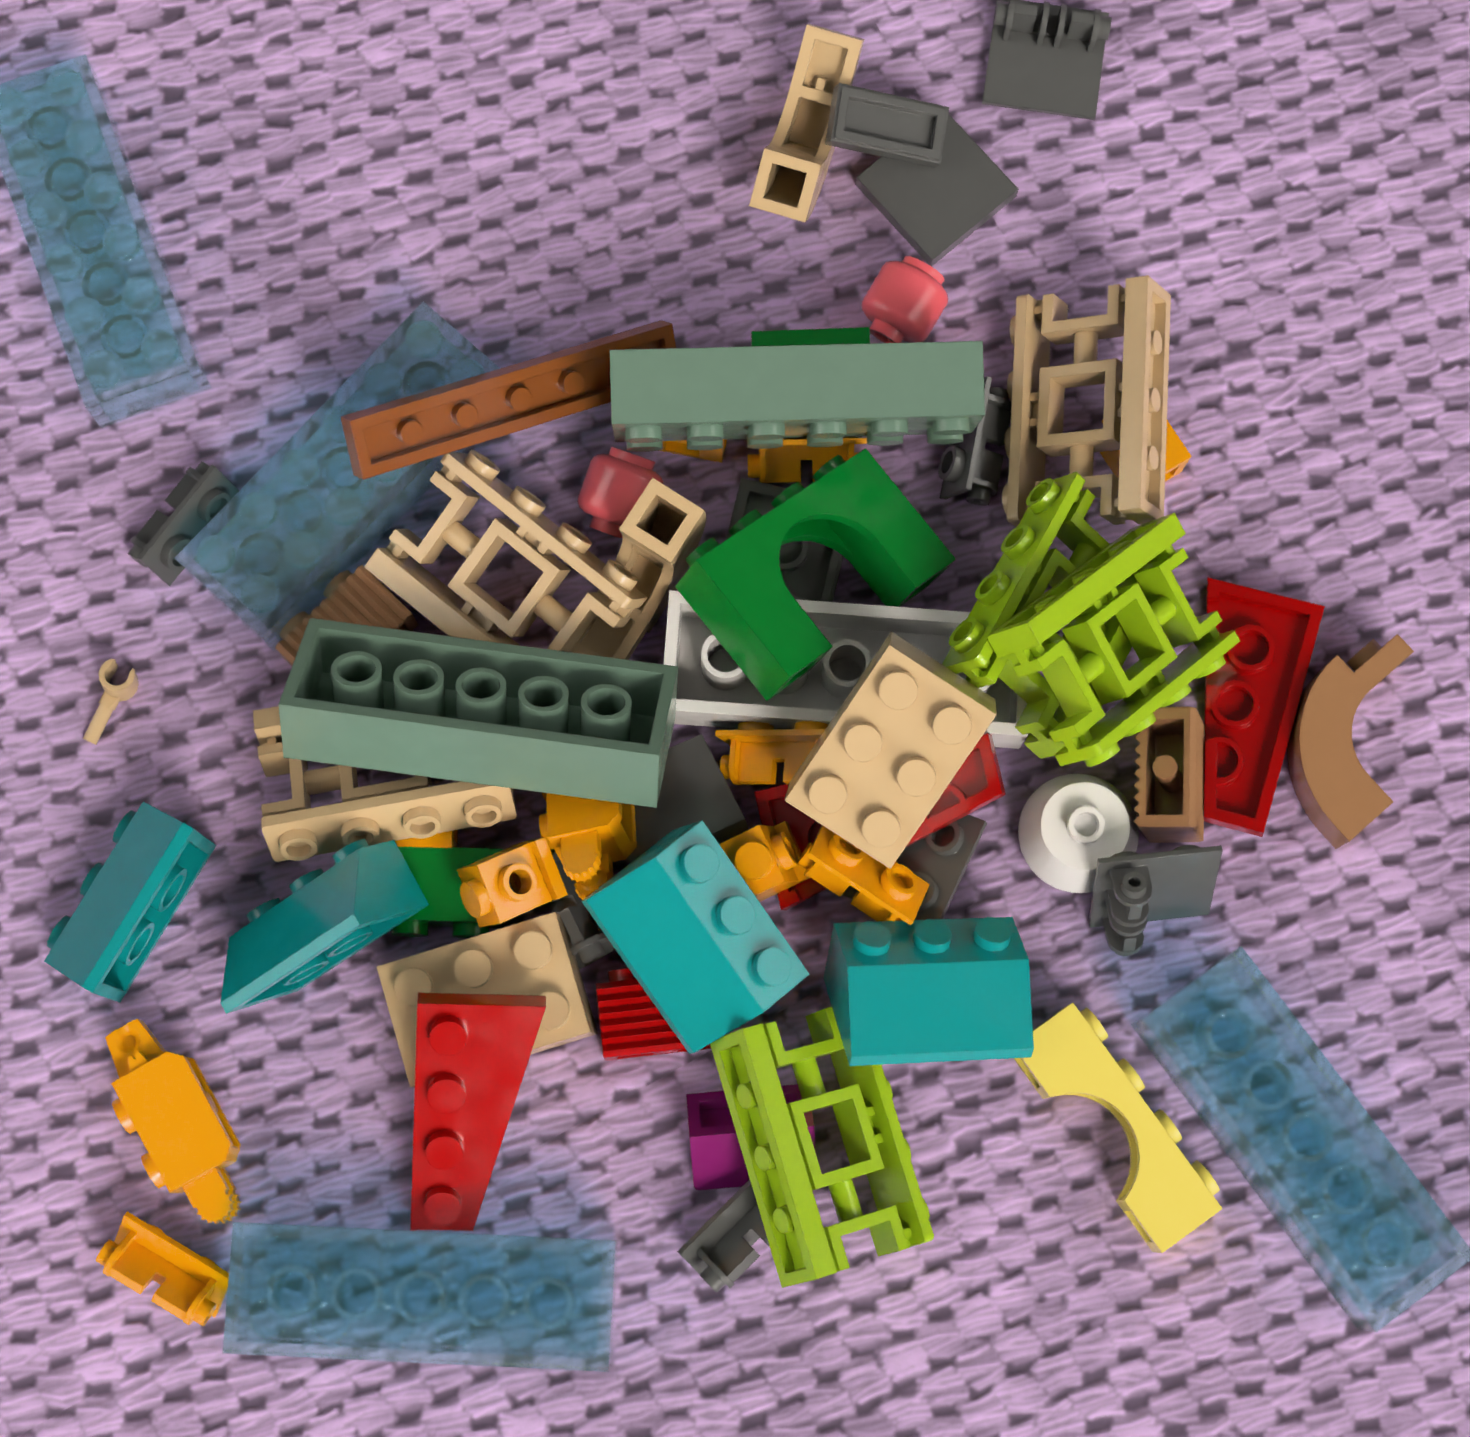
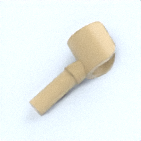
[83,659,139,745]

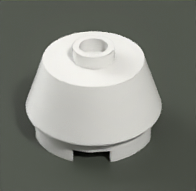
[1018,774,1139,893]

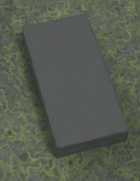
[825,83,949,168]

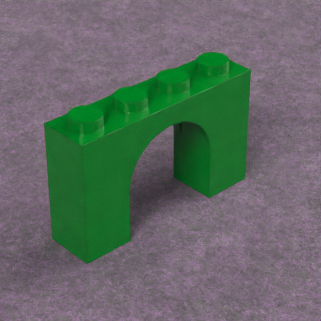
[675,448,956,701]

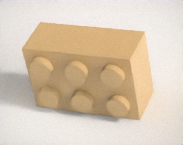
[785,632,997,869]
[377,912,598,1087]

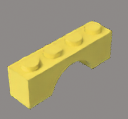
[1013,1003,1223,1253]

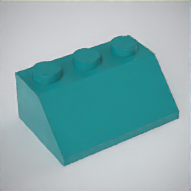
[44,802,217,1002]
[581,820,810,1054]
[220,839,429,1014]
[823,917,1034,1066]

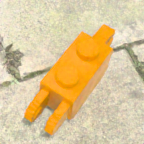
[539,792,637,900]
[105,1019,242,1224]

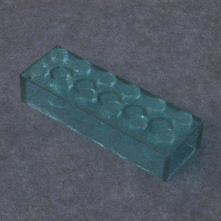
[0,54,212,428]
[175,301,500,652]
[1131,946,1470,1332]
[222,1222,618,1372]

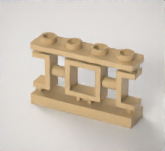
[1002,275,1171,527]
[364,450,647,652]
[253,706,517,862]

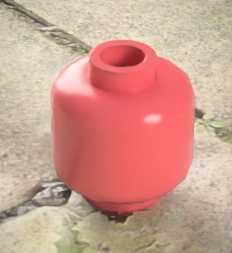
[861,256,948,343]
[577,446,663,538]

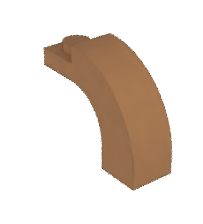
[1287,634,1414,849]

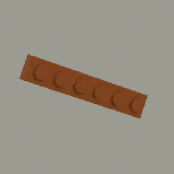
[340,320,676,480]

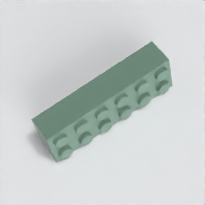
[610,341,985,452]
[278,618,678,808]

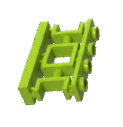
[942,472,1149,759]
[986,512,1240,767]
[710,1007,934,1288]

